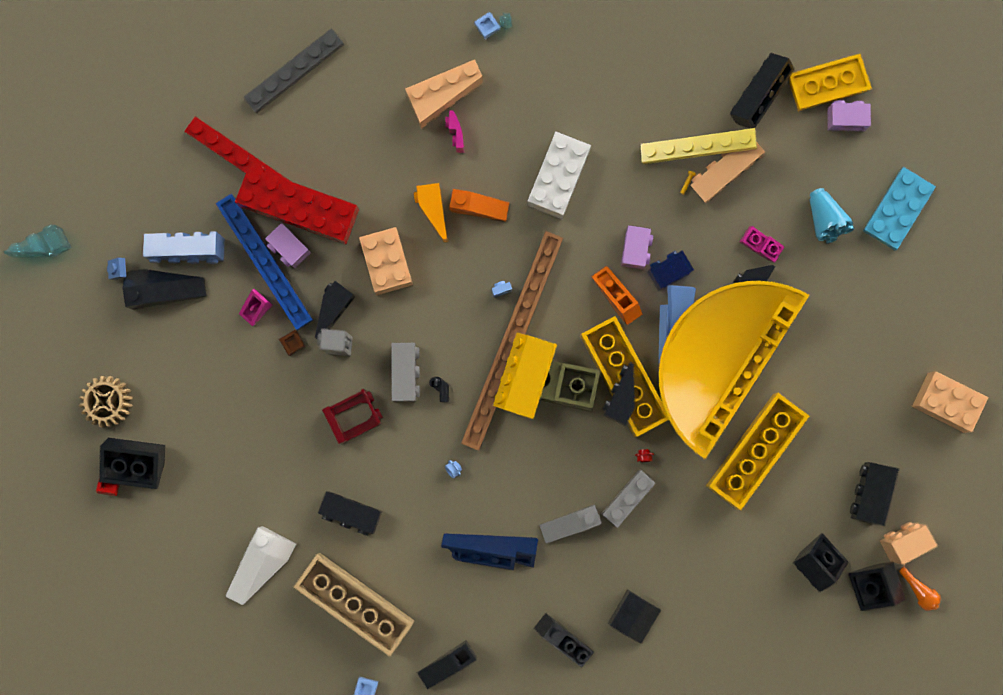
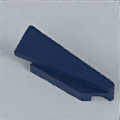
[441,533,538,570]

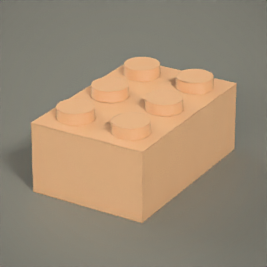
[359,227,413,295]
[912,371,989,433]

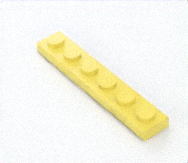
[641,128,757,164]

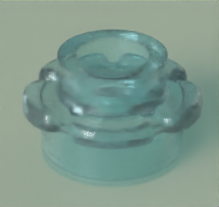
[499,12,513,30]

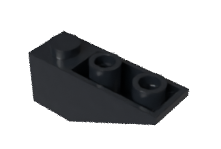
[602,362,635,426]
[534,613,594,668]
[417,640,477,690]

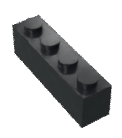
[730,53,795,129]

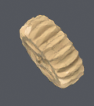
[79,376,133,428]

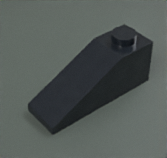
[315,281,355,339]

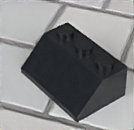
[99,438,165,489]
[850,462,899,526]

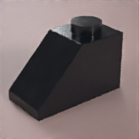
[733,265,776,283]

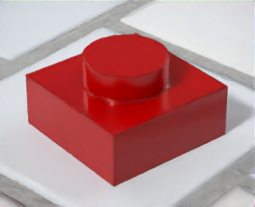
[96,481,120,496]

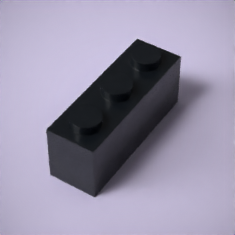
[318,491,383,536]

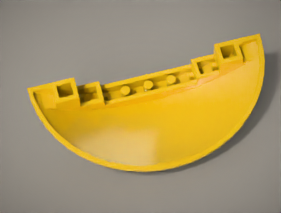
[659,281,809,459]

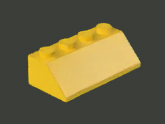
[493,333,557,419]

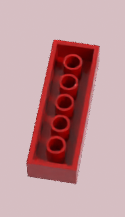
[235,166,359,245]

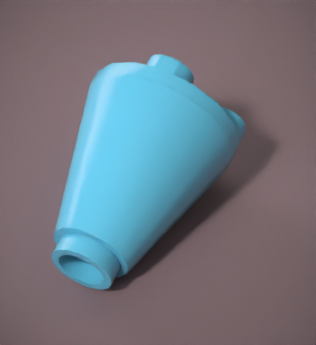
[810,188,854,243]

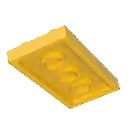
[788,54,872,111]

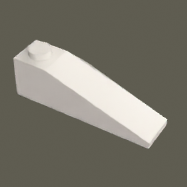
[226,526,296,605]

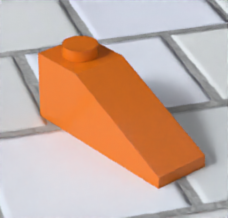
[450,189,509,221]
[591,266,643,325]

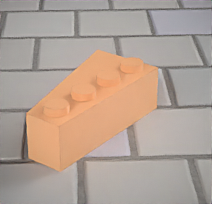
[405,59,483,129]
[691,141,765,203]

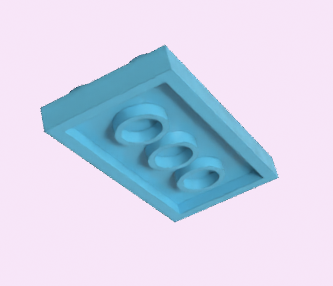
[863,167,936,251]

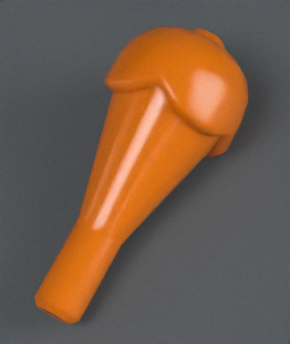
[899,567,941,611]

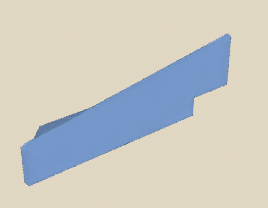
[659,285,696,365]

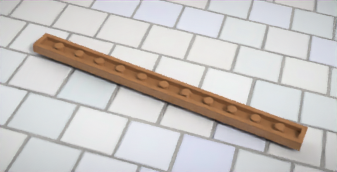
[461,231,563,451]

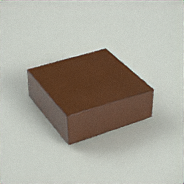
[279,330,306,356]

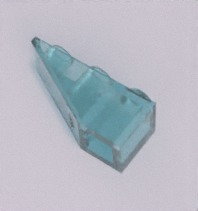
[3,224,72,257]

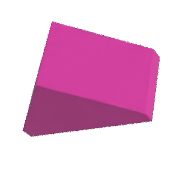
[239,289,273,326]

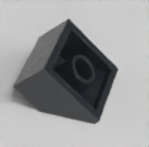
[793,533,849,593]
[848,561,906,611]
[608,589,661,644]

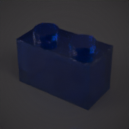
[647,250,694,291]

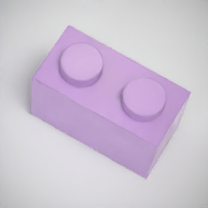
[828,101,871,131]
[265,223,311,268]
[621,225,653,269]

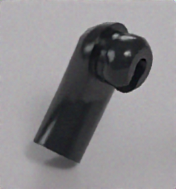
[429,376,449,402]

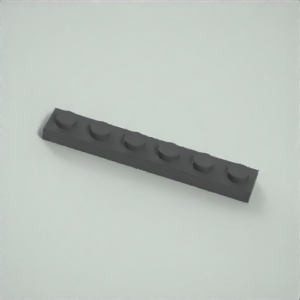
[243,28,344,113]

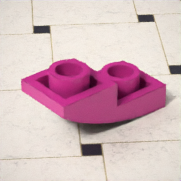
[445,110,464,153]
[740,226,784,263]

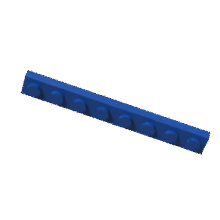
[215,193,313,331]

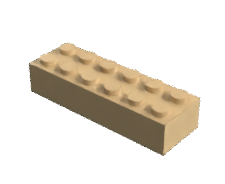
[294,553,414,656]

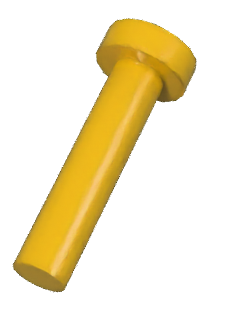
[680,171,696,195]

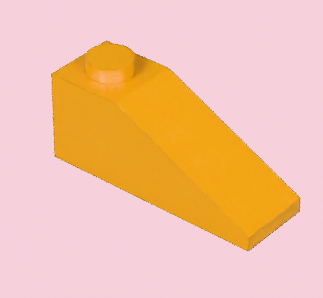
[414,183,448,243]

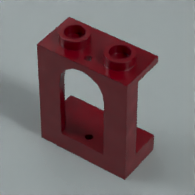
[322,388,383,444]

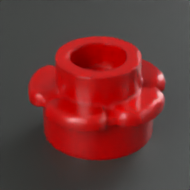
[635,449,654,462]

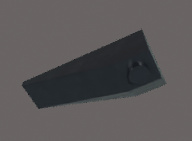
[122,269,207,310]

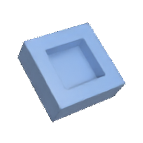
[474,12,500,39]
[492,281,512,298]
[354,676,379,695]

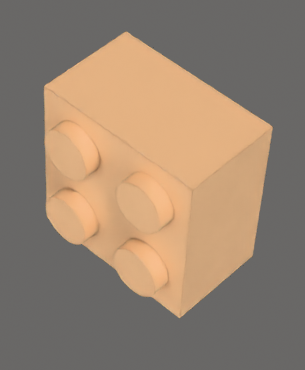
[880,522,937,565]

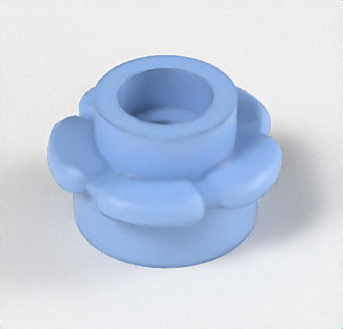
[444,460,462,479]

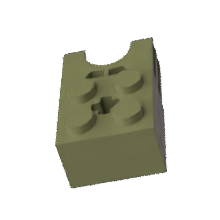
[539,361,600,411]

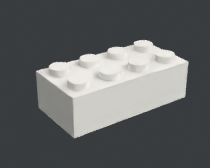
[527,132,591,219]

